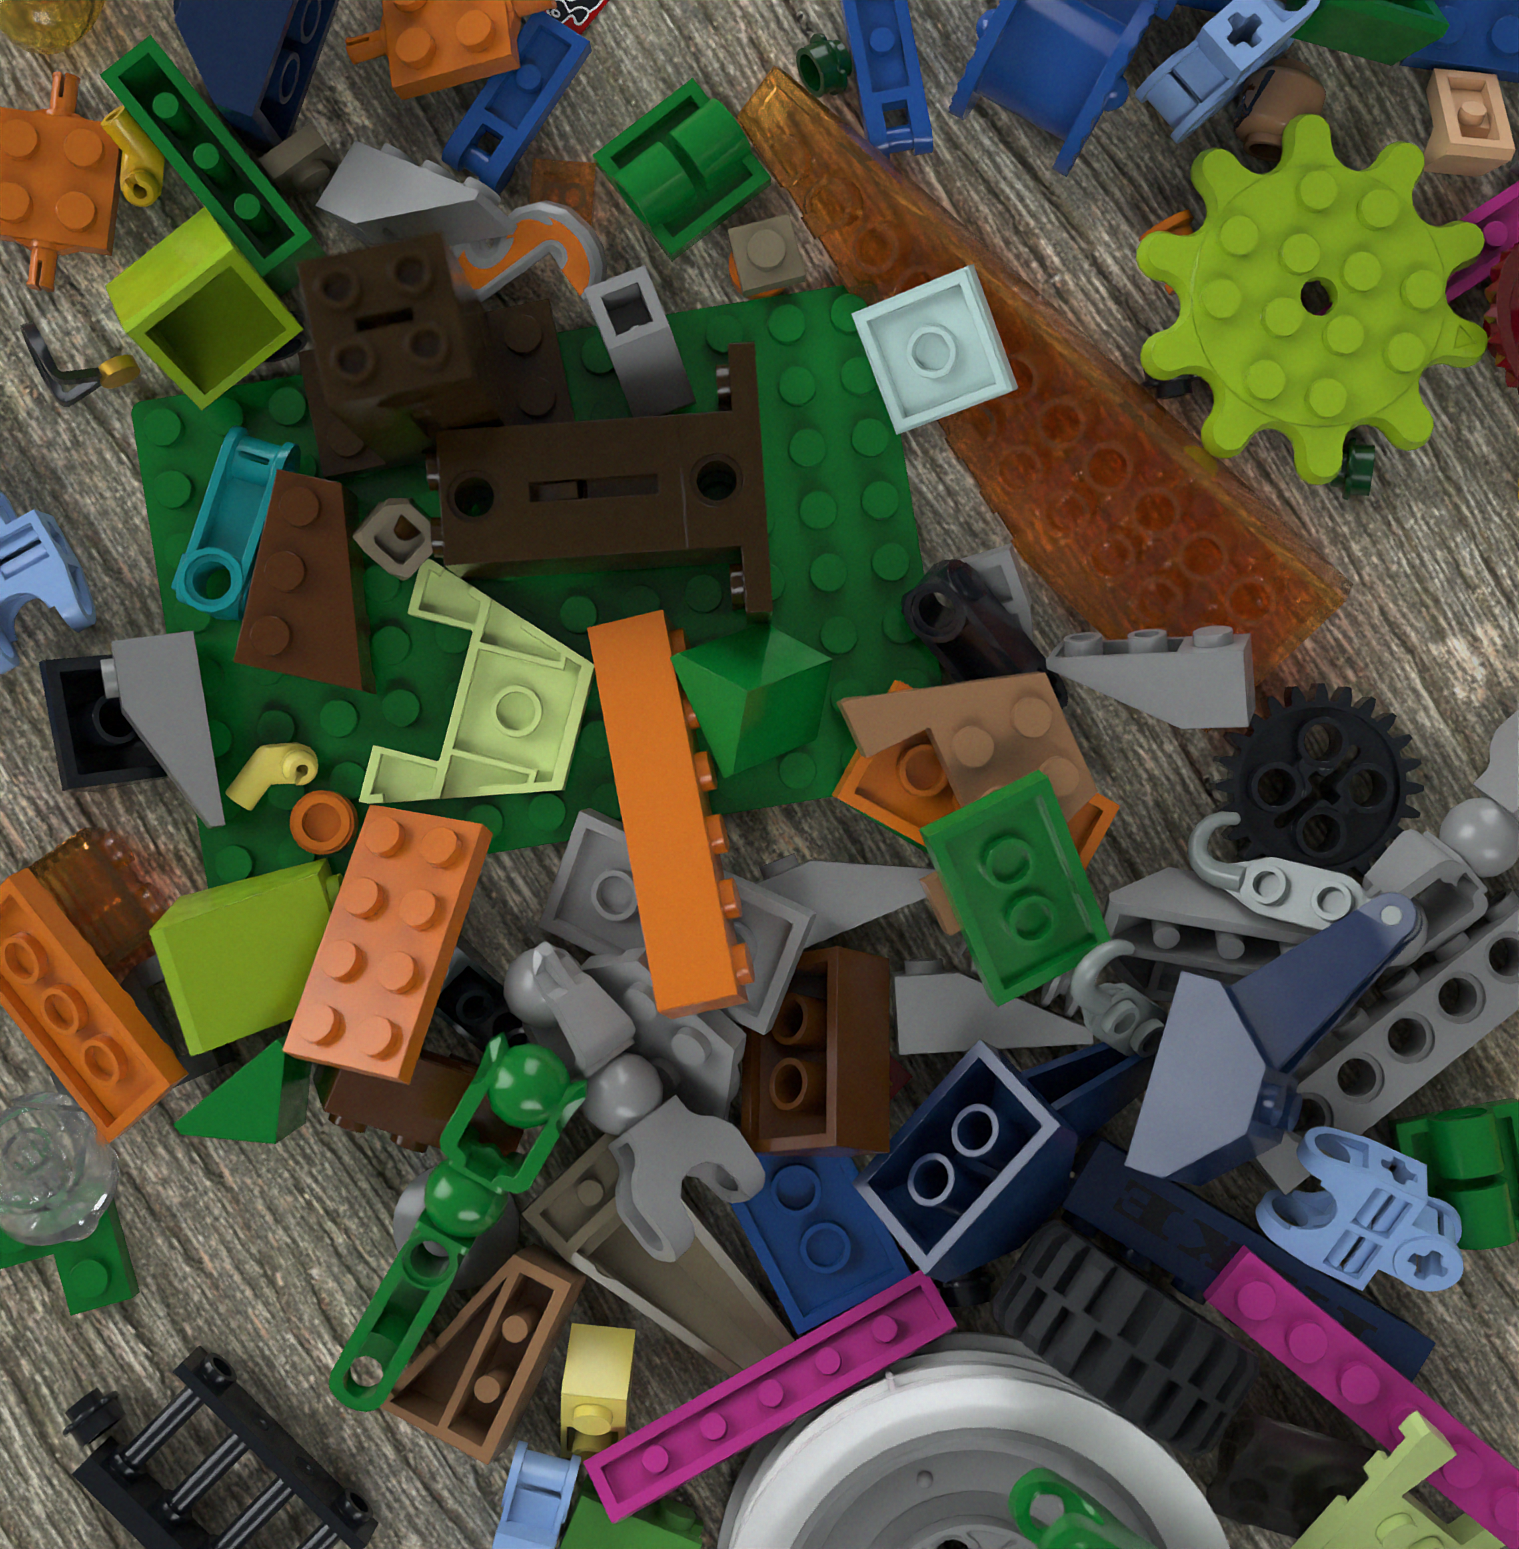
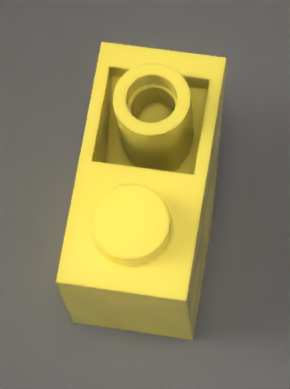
[560,1323,636,1465]

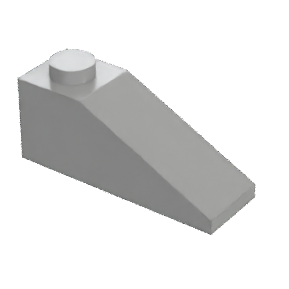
[100,631,225,829]
[754,853,936,949]
[890,958,1094,1055]

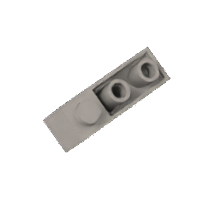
[316,140,518,246]
[1046,626,1256,729]

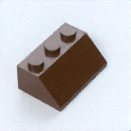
[741,946,890,1157]

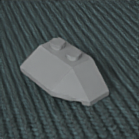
[1102,867,1320,1003]

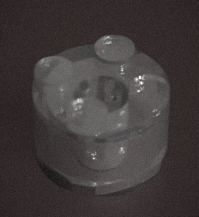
[0,1091,119,1246]

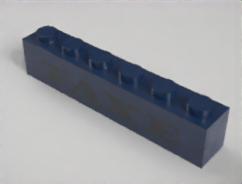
[1060,1132,1436,1382]

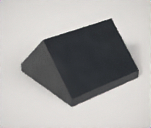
[39,654,170,792]

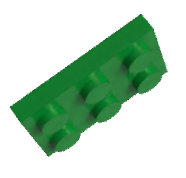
[919,770,1111,1007]

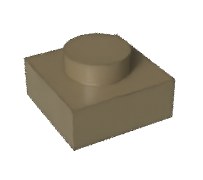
[259,122,339,199]
[727,214,805,298]

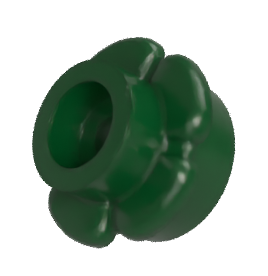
[796,33,852,98]
[1330,437,1375,500]

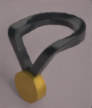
[20,321,141,407]

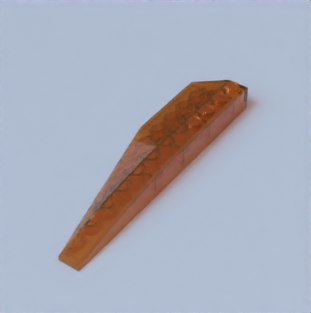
[736,66,1353,733]

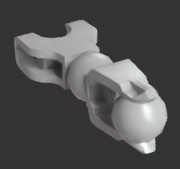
[1362,709,1519,977]
[503,941,765,1262]

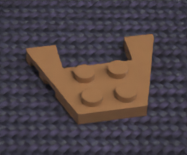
[837,672,1098,936]

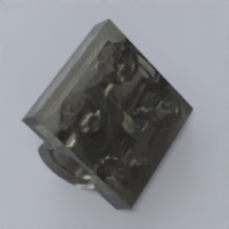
[1206,1413,1377,1540]

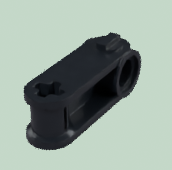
[901,559,1068,709]

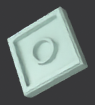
[852,264,1018,435]

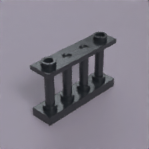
[71,1345,379,1549]

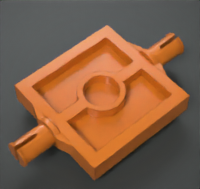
[345,0,557,101]
[0,72,122,292]

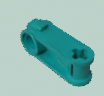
[171,425,301,621]

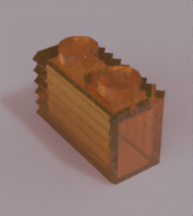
[28,827,170,974]

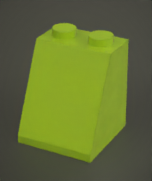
[105,207,304,410]
[149,858,344,1056]

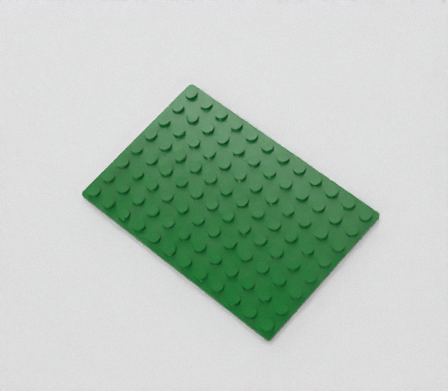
[131,282,943,889]

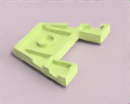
[359,559,595,804]
[1290,1411,1506,1549]

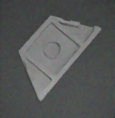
[581,947,747,1124]

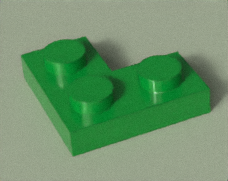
[0,1171,140,1316]

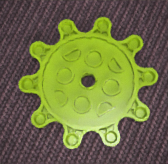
[1136,113,1488,486]

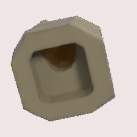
[352,497,433,581]

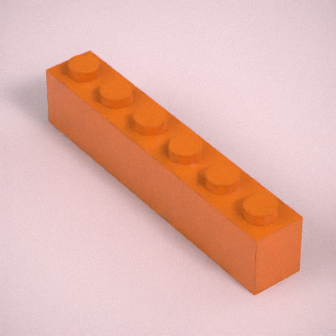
[587,609,755,1019]

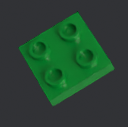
[592,78,771,262]
[1388,1098,1519,1250]

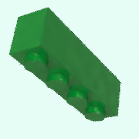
[100,35,328,297]

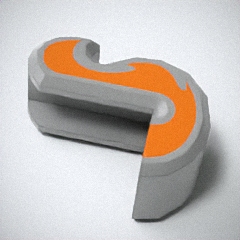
[452,200,608,306]

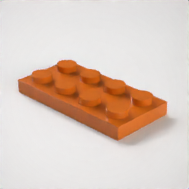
[832,680,1120,870]
[282,804,493,1085]
[0,867,189,1143]

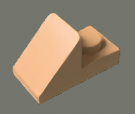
[1423,68,1516,177]

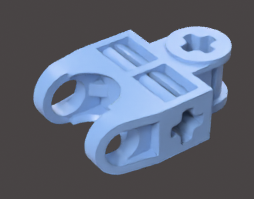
[1134,0,1320,144]
[0,491,96,674]
[1255,1127,1463,1292]
[492,1440,582,1549]

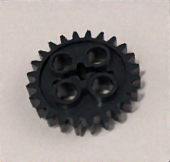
[1209,683,1424,878]

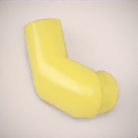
[225,742,318,811]

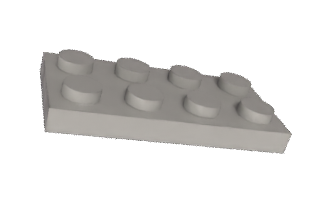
[538,808,817,1035]

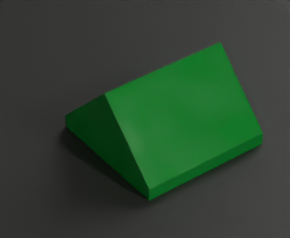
[1285,0,1450,66]
[670,623,833,779]
[173,1034,312,1144]

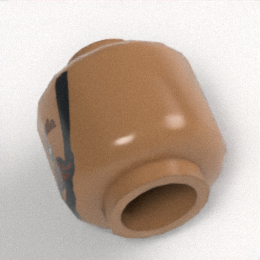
[1233,58,1326,162]

